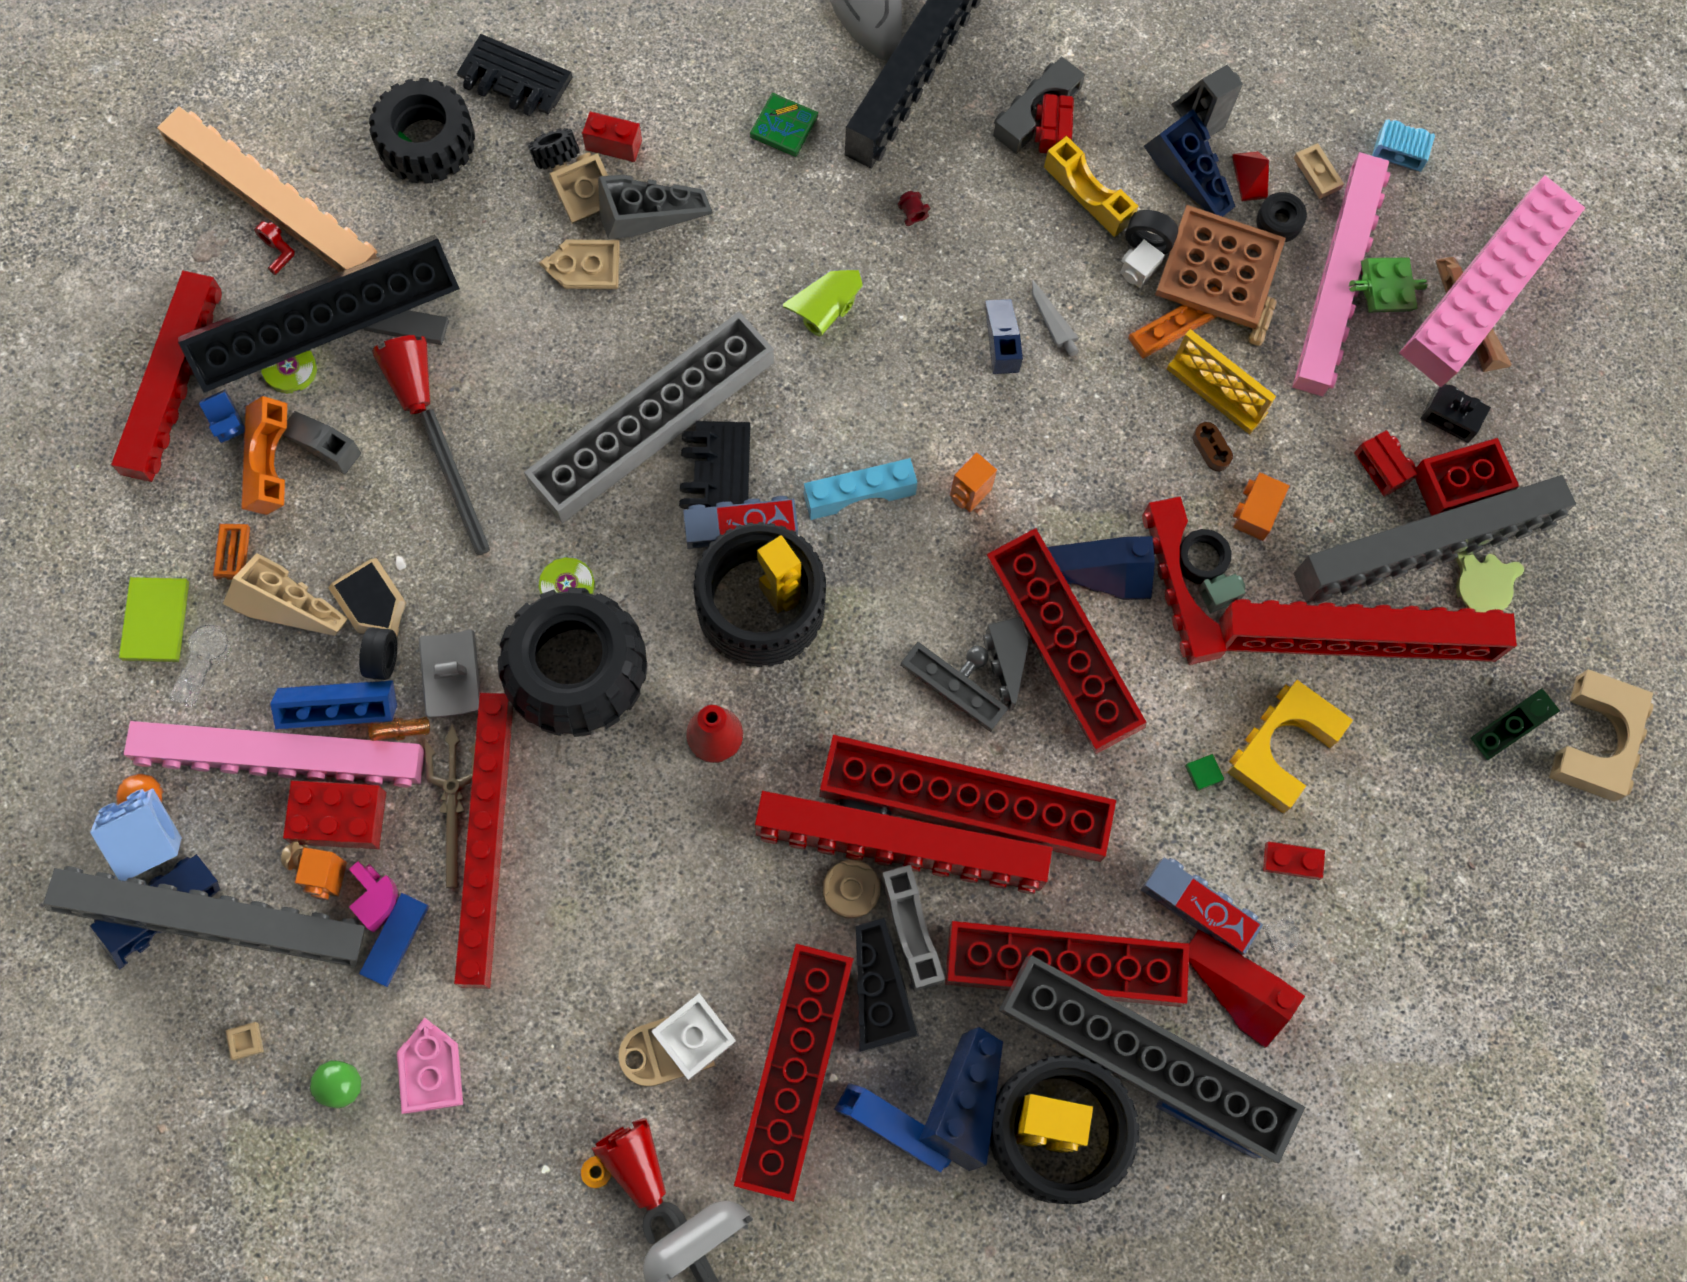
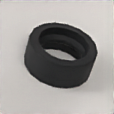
[1125,210,1178,255]
[1179,529,1232,584]

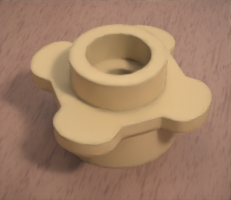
[281,841,308,873]

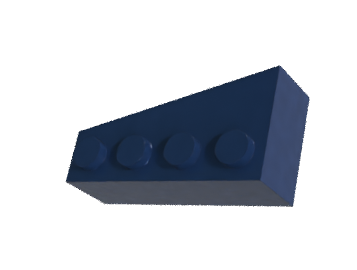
[919,1027,1003,1171]

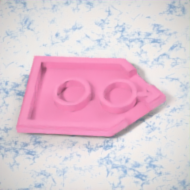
[397,1018,463,1114]

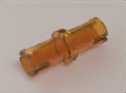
[368,717,430,741]

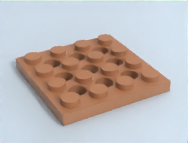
[1155,205,1286,329]

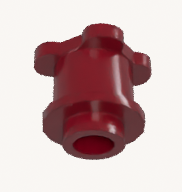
[897,191,931,226]

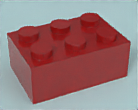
[1415,438,1519,516]
[283,780,387,849]

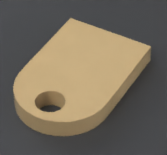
[619,1017,715,1087]

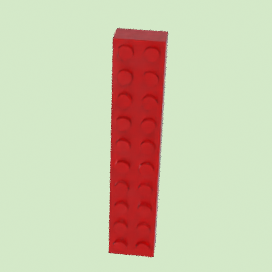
[1219,599,1517,662]
[819,735,1117,862]
[755,791,1053,894]

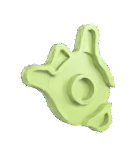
[1456,551,1524,612]

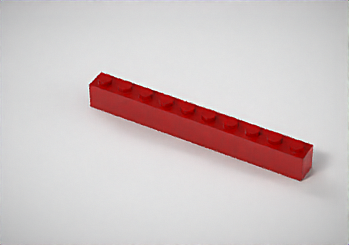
[454,693,513,989]

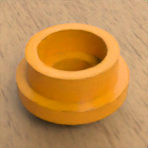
[581,1156,611,1188]

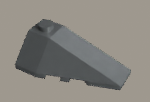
[598,174,712,239]

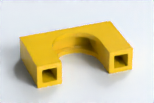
[1227,680,1353,814]

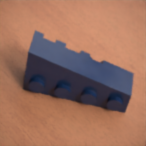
[90,854,220,970]

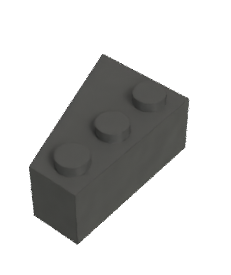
[1171,64,1243,136]

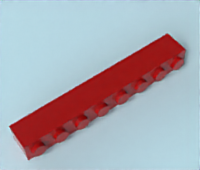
[111,270,222,482]

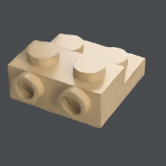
[549,152,608,224]

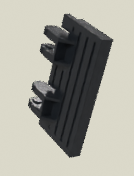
[457,34,573,116]
[679,421,751,510]

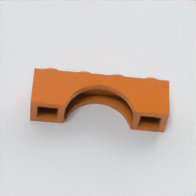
[241,396,288,515]

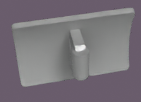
[419,629,481,718]

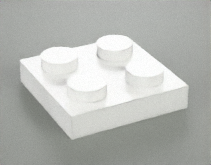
[651,993,736,1080]

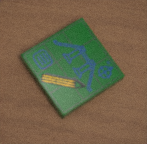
[750,92,818,157]

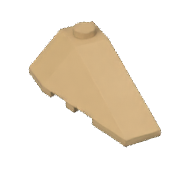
[223,553,348,636]

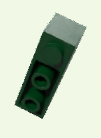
[1470,688,1560,760]

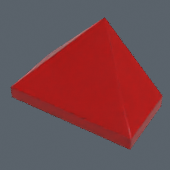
[1232,151,1269,201]

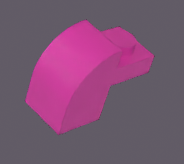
[349,861,399,933]

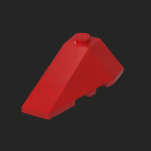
[1189,930,1305,1048]

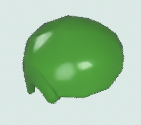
[310,1060,362,1109]

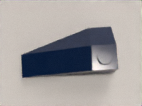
[1144,109,1236,217]

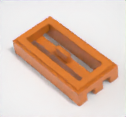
[213,524,250,580]

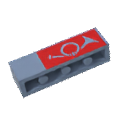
[683,496,798,549]
[1140,857,1263,955]

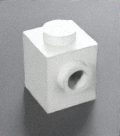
[1120,240,1164,289]

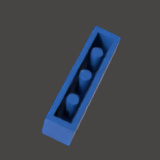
[270,680,397,729]

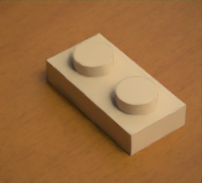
[1293,143,1344,199]

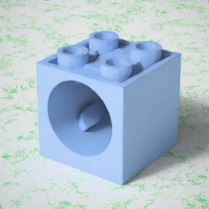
[90,788,182,881]

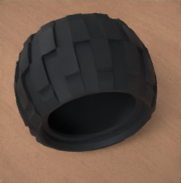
[497,587,648,737]

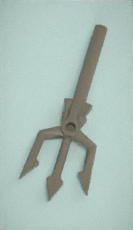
[423,725,476,889]

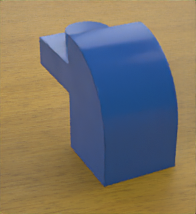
[199,389,245,443]

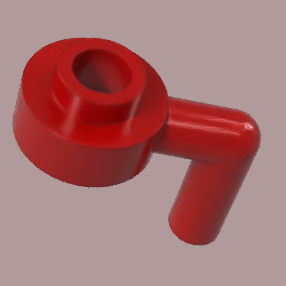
[254,221,295,275]

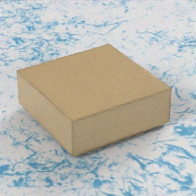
[225,1022,264,1061]

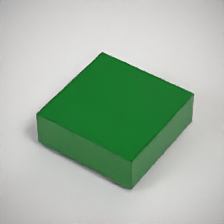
[1185,754,1225,791]

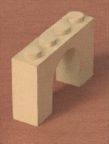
[1549,669,1653,802]

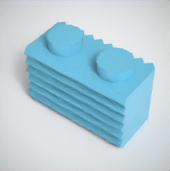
[1372,119,1435,172]

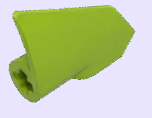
[783,270,863,337]

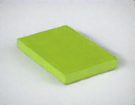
[119,577,189,662]

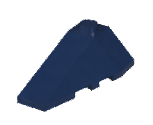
[1047,536,1155,600]

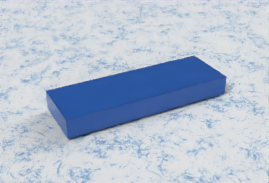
[359,893,430,987]

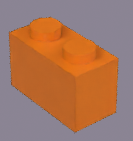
[950,452,997,512]
[1233,472,1290,541]
[295,847,347,900]

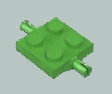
[1349,257,1428,313]

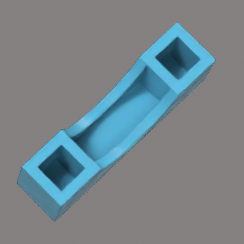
[804,458,918,520]

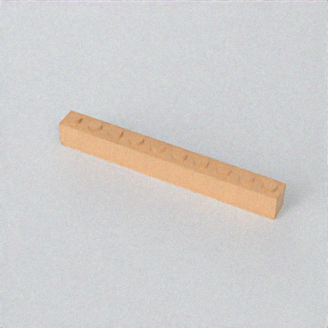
[157,106,378,272]

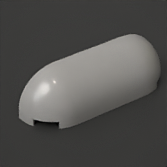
[643,1201,753,1282]

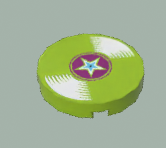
[261,350,317,394]
[539,557,595,594]

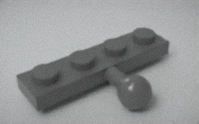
[900,641,1008,732]

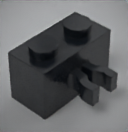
[1420,384,1491,443]

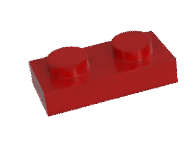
[1263,841,1325,880]

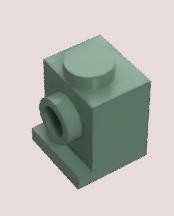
[1198,573,1246,614]

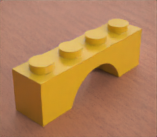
[1044,136,1139,237]
[757,535,801,614]

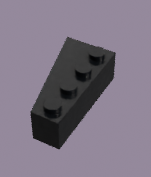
[856,918,920,1053]

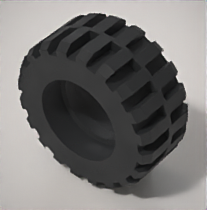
[369,78,475,184]

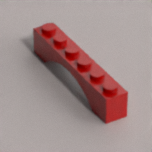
[1142,496,1227,665]

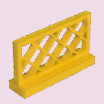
[1167,329,1276,435]

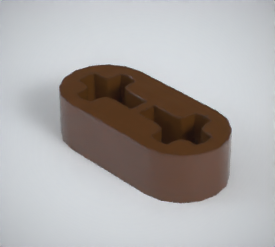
[1193,422,1233,472]

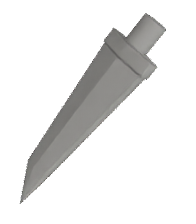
[1032,280,1079,357]

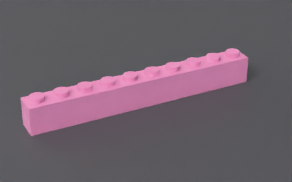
[1292,152,1390,397]
[124,721,425,788]

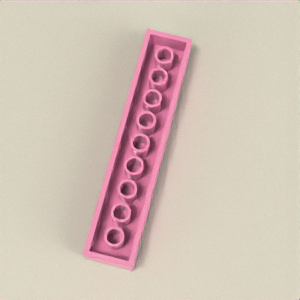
[1399,175,1585,387]

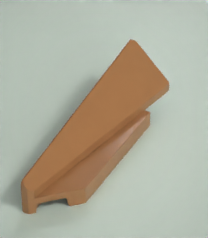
[1435,257,1512,372]

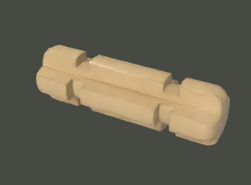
[1249,296,1277,346]

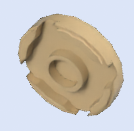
[823,860,880,919]

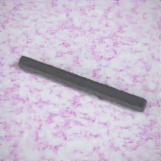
[420,409,490,555]

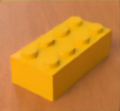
[1015,1094,1093,1153]

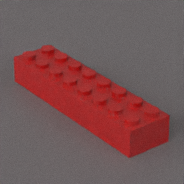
[987,528,1147,754]
[945,921,1189,1007]
[734,944,854,1202]

